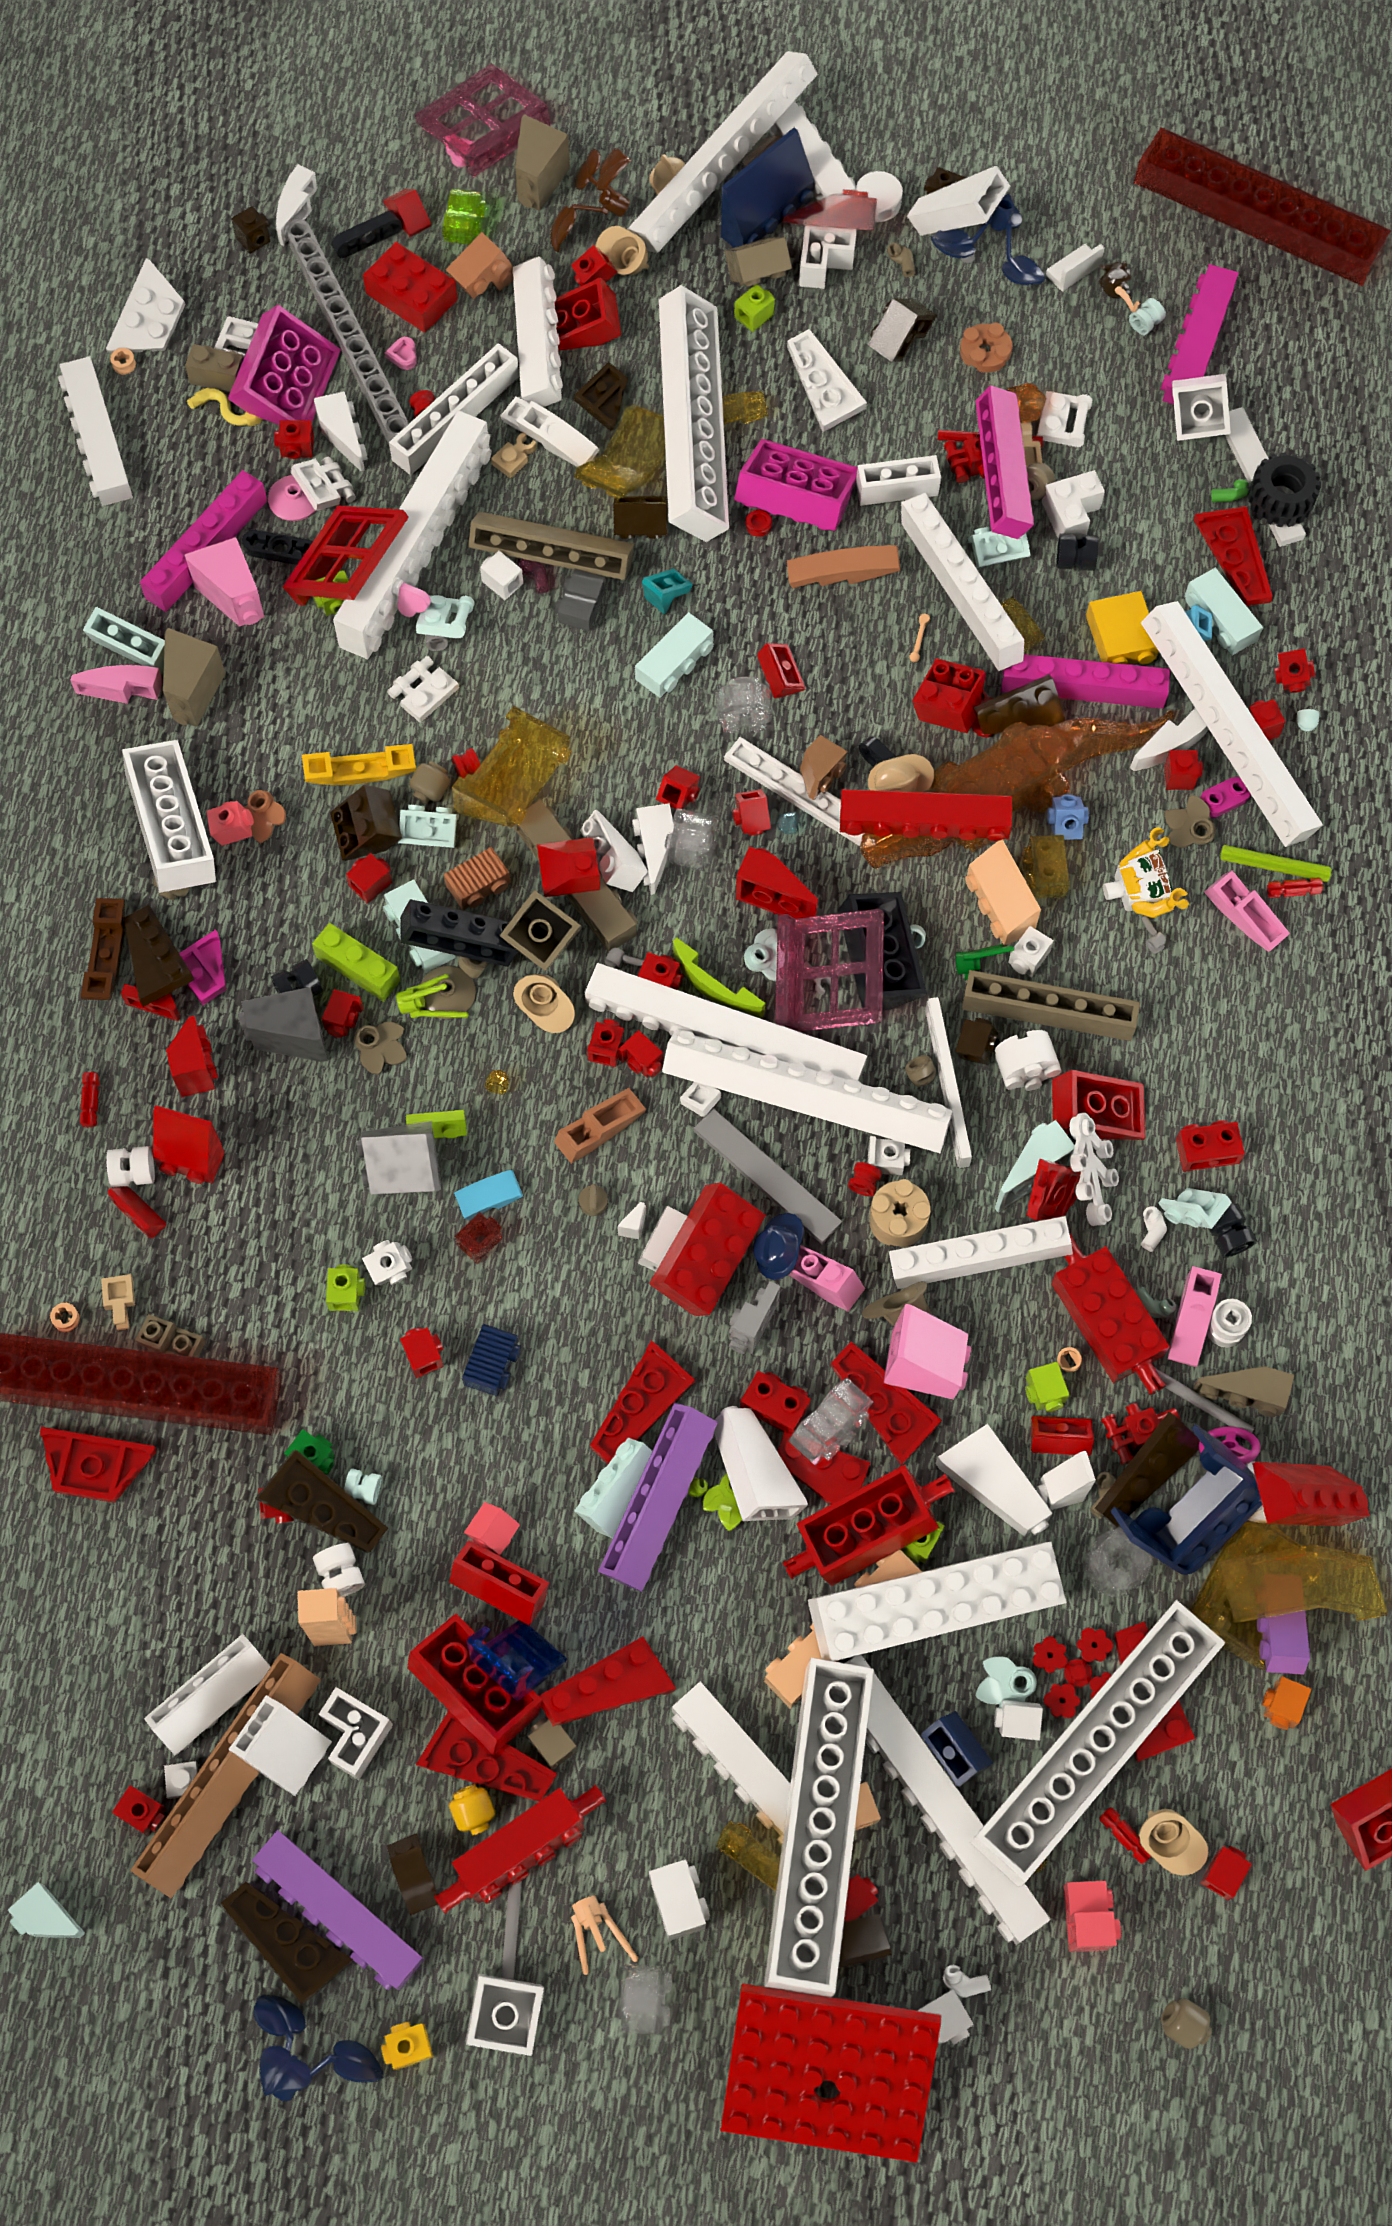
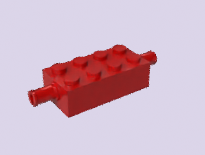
[1051,1234,1170,1395]
[783,1465,955,1586]
[434,1784,607,1914]

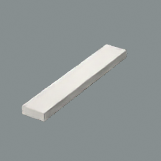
[1225,407,1306,547]
[724,737,870,846]
[925,997,972,1168]

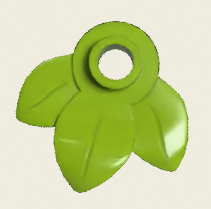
[703,1473,742,1531]

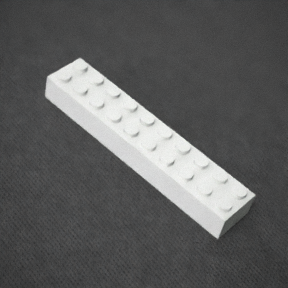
[659,285,729,542]
[333,410,492,659]
[970,1600,1226,1887]
[764,1658,874,1997]

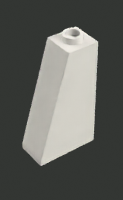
[907,166,1010,235]
[714,1406,808,1521]
[936,1424,1053,1537]

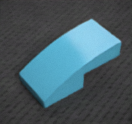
[454,1170,523,1220]

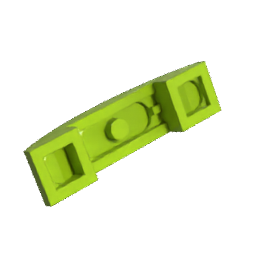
[673,937,765,1018]

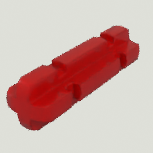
[1267,878,1323,898]
[80,1072,100,1128]
[1099,1807,1151,1864]

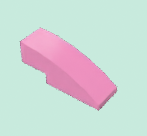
[70,665,163,704]
[1204,871,1290,952]

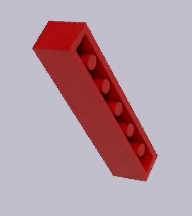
[839,789,1012,841]

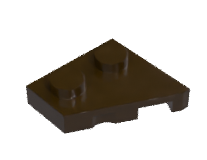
[573,361,628,431]

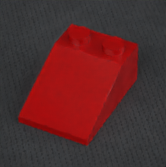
[555,277,622,351]
[736,846,818,928]
[1052,1070,1145,1140]
[153,1105,225,1184]

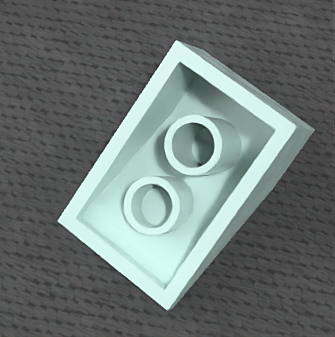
[995,1120,1075,1212]

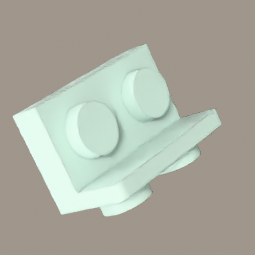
[968,527,1031,568]
[398,805,459,848]
[1158,1188,1232,1229]

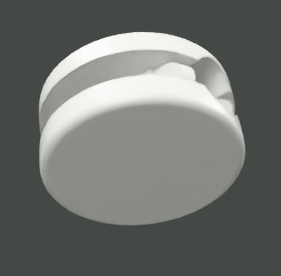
[855,171,903,222]

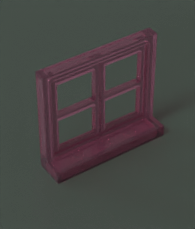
[414,63,551,177]
[775,909,884,1031]

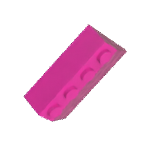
[228,304,341,425]
[734,438,857,531]

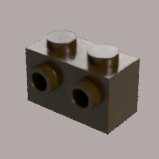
[613,496,668,539]

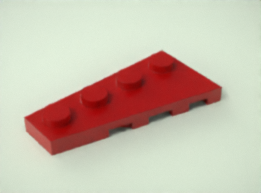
[1193,506,1273,606]
[590,1340,695,1464]
[1114,1621,1195,1763]
[539,1636,676,1726]
[416,1710,557,1802]

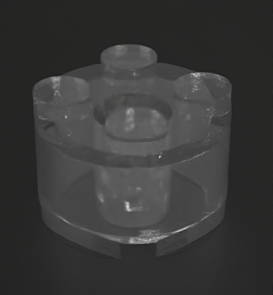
[715,677,772,733]
[664,808,719,871]
[1085,1528,1152,1597]
[619,1964,672,2035]

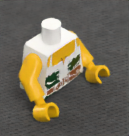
[1103,827,1189,918]

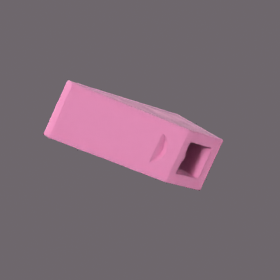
[789,1245,865,1312]
[1167,1266,1222,1367]

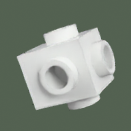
[362,1240,412,1285]

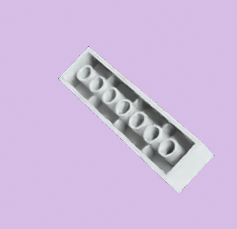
[808,1541,1066,1661]

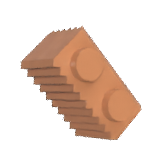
[444,847,511,910]

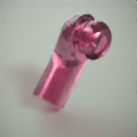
[518,559,549,593]

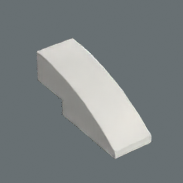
[276,164,317,246]
[1130,708,1209,771]

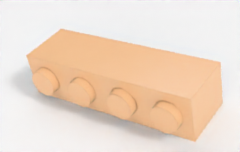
[298,1588,357,1646]

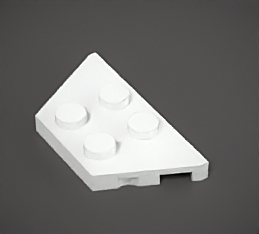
[106,258,185,353]

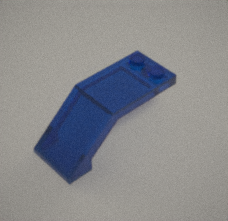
[466,1620,567,1701]

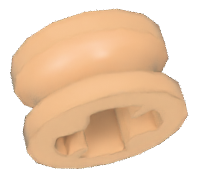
[110,348,136,374]
[50,1303,80,1332]

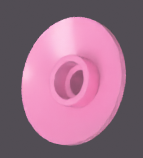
[268,475,316,521]

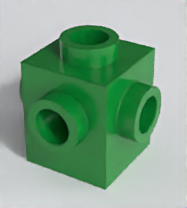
[284,1429,335,1475]

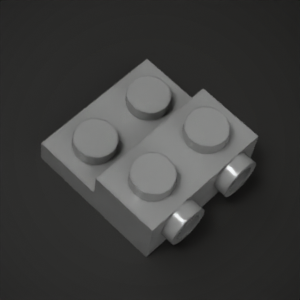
[729,1281,781,1355]

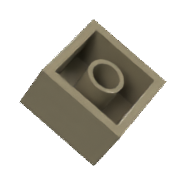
[724,237,792,286]

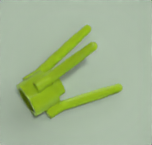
[396,974,469,1018]

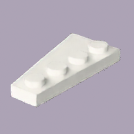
[787,329,867,432]

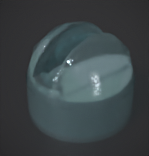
[777,812,798,834]

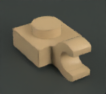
[1020,423,1042,467]
[101,1274,135,1331]

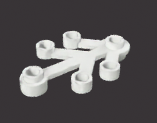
[1070,1113,1119,1226]

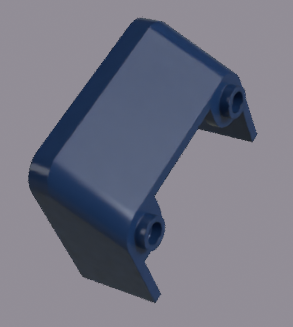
[1111,1424,1262,1575]

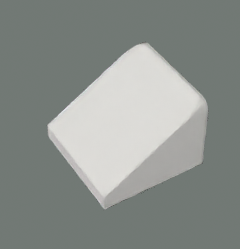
[618,1202,646,1239]

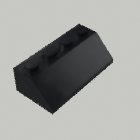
[838,892,927,1012]

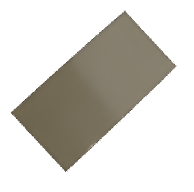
[135,1314,207,1367]

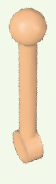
[909,614,930,662]

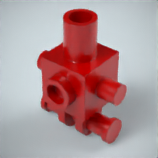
[943,433,985,483]
[1101,1403,1181,1465]

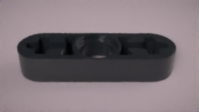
[331,210,403,258]
[242,530,313,565]

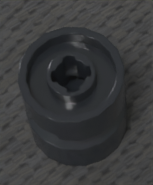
[1056,533,1098,571]
[270,959,323,996]
[1208,1204,1258,1258]

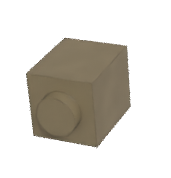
[528,1718,578,1770]

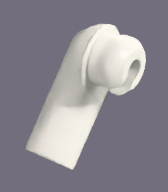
[1141,1206,1167,1252]

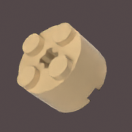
[869,1179,931,1247]

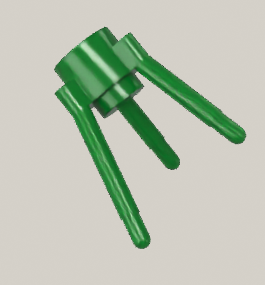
[955,944,1015,981]

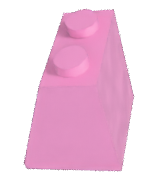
[185,537,265,626]
[884,1304,971,1400]

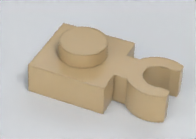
[491,433,537,478]

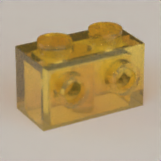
[1023,835,1070,899]

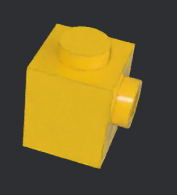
[381,2022,434,2070]

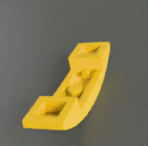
[302,744,416,785]

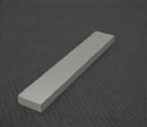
[694,1108,842,1245]

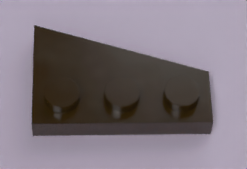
[974,674,1067,735]

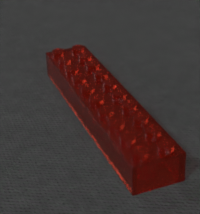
[1134,127,1391,287]
[0,1333,283,1436]

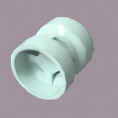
[1129,298,1166,335]
[344,1468,382,1505]

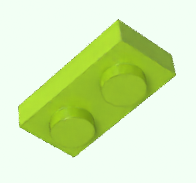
[406,1110,467,1138]

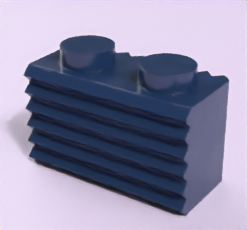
[462,1324,521,1396]
[921,1711,993,1786]

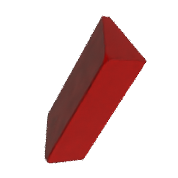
[757,643,806,699]
[107,1186,167,1239]
[1031,1416,1094,1456]

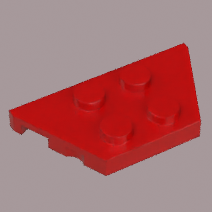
[1026,1159,1081,1221]
[40,1427,157,1503]

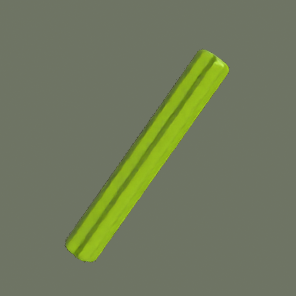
[1220,845,1332,882]

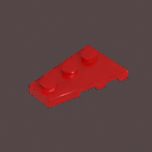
[777,1432,870,1504]

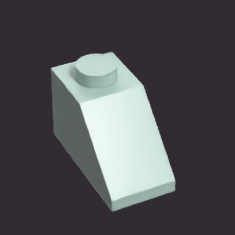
[8,1882,85,1938]

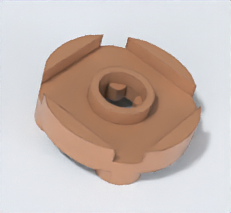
[960,323,1012,372]

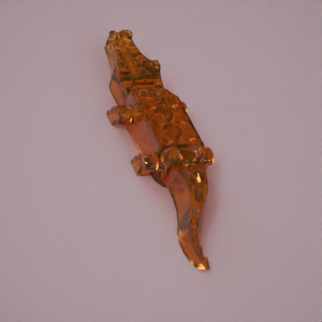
[860,710,1174,869]

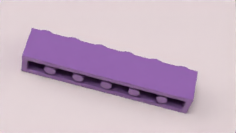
[598,1403,718,1592]
[252,1830,425,1991]

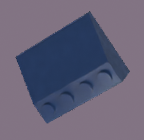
[721,127,814,248]

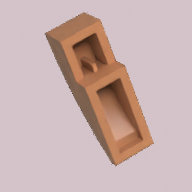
[554,1088,646,1164]

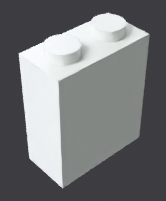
[229,1695,332,1796]

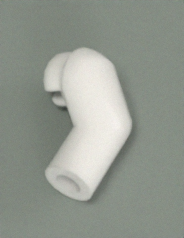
[943,1965,991,1997]

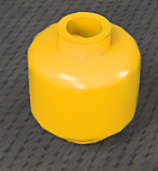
[449,1784,496,1835]

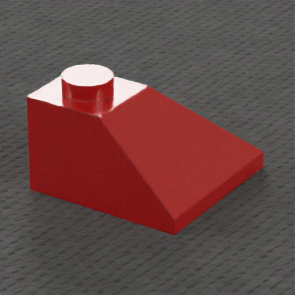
[537,837,600,897]

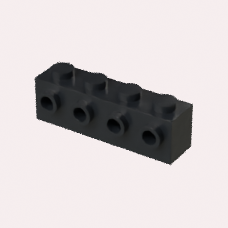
[400,899,518,967]

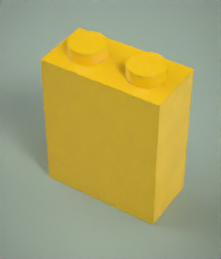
[1086,591,1159,665]

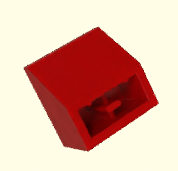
[912,658,986,733]
[166,1016,218,1098]

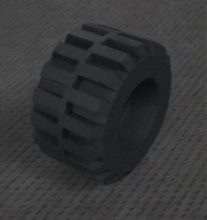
[1248,452,1321,527]

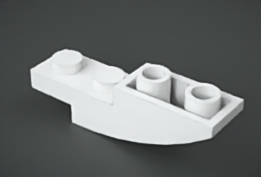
[500,396,599,470]

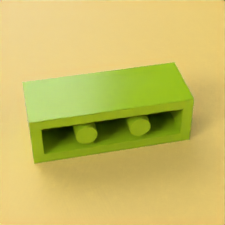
[312,922,401,1002]

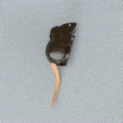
[1099,261,1140,313]

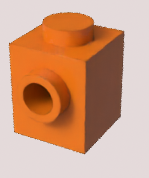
[1262,1676,1311,1730]

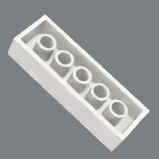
[122,740,216,893]

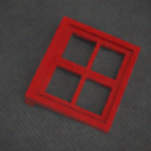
[283,506,409,606]

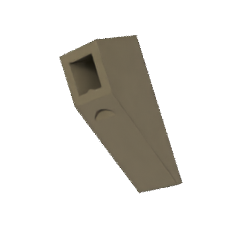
[1193,1366,1294,1417]

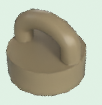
[458,956,488,978]
[905,1055,936,1087]
[578,1184,608,1216]

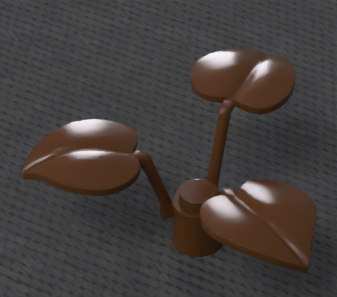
[550,148,632,253]

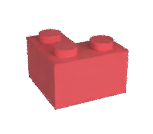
[1063,1881,1121,1952]

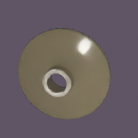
[421,966,476,1019]

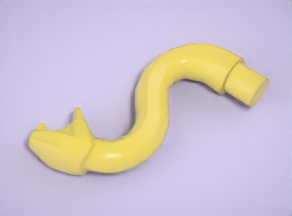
[187,388,263,426]

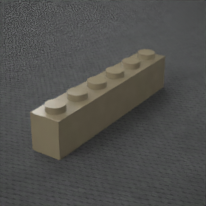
[468,511,634,580]
[513,799,638,953]
[962,970,1140,1041]

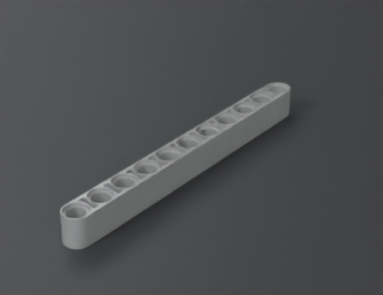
[286,218,408,444]

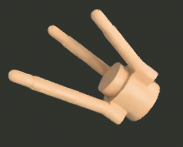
[571,1896,638,1975]

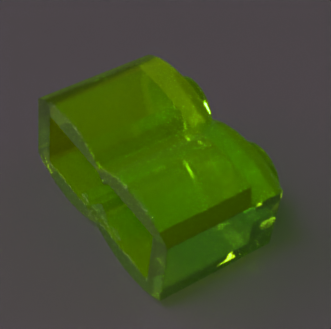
[442,188,487,245]

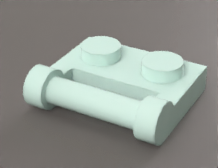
[416,595,475,638]

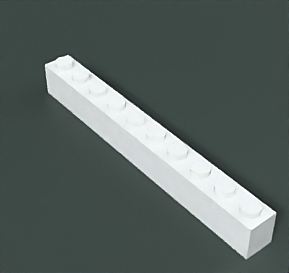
[627,51,818,253]
[1141,601,1323,847]
[585,963,867,1082]
[662,1030,953,1153]
[844,1654,1051,1945]

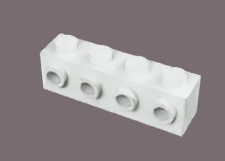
[144,1634,271,1756]

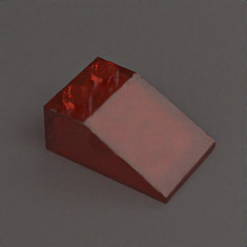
[783,189,877,231]

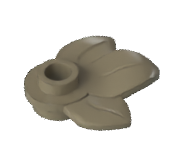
[1164,795,1216,848]
[354,1022,407,1075]

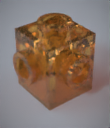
[1006,383,1047,424]

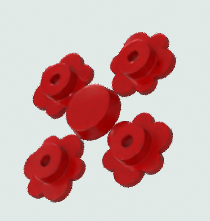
[1032,1628,1113,1719]

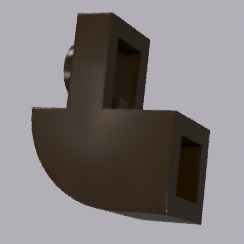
[386,1833,438,1915]

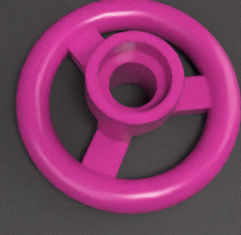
[1199,1426,1261,1465]

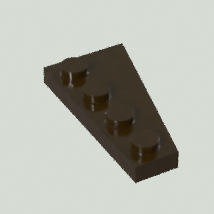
[124,905,194,1007]
[1095,1412,1200,1527]
[255,1450,388,1553]
[220,1882,353,2006]

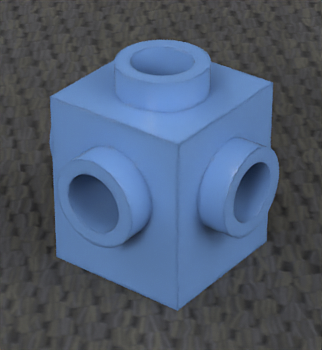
[1047,794,1089,840]

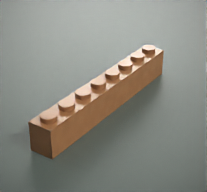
[130,1653,321,1899]

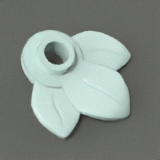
[744,928,798,981]
[976,1656,1037,1708]

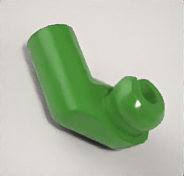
[1211,479,1249,503]

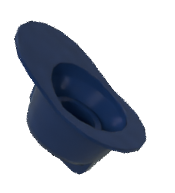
[753,1213,804,1280]

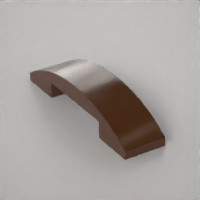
[81,898,125,1001]

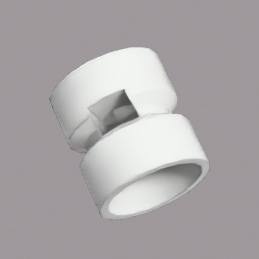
[107,1146,155,1187]
[1207,1299,1252,1348]
[313,1543,365,1597]

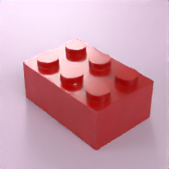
[363,242,458,333]

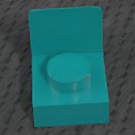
[642,568,693,614]

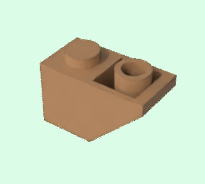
[800,735,848,801]

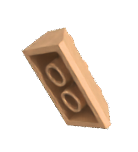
[965,839,1041,946]

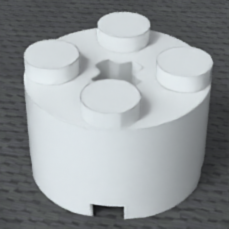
[995,1030,1062,1091]

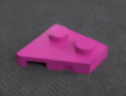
[179,929,227,1005]

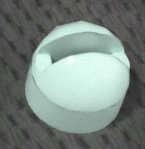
[1297,709,1319,732]
[910,924,926,949]

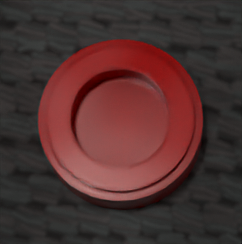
[745,509,772,537]

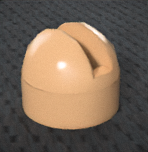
[1057,1347,1082,1372]

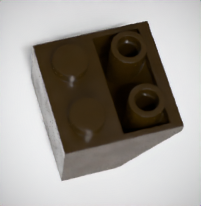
[330,785,402,861]

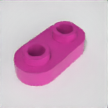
[1200,777,1251,817]

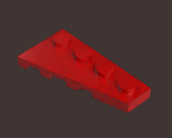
[831,1342,942,1466]

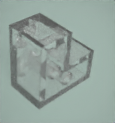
[788,1377,873,1465]

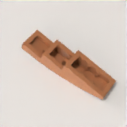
[787,545,901,588]

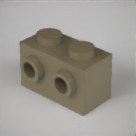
[185,344,244,392]

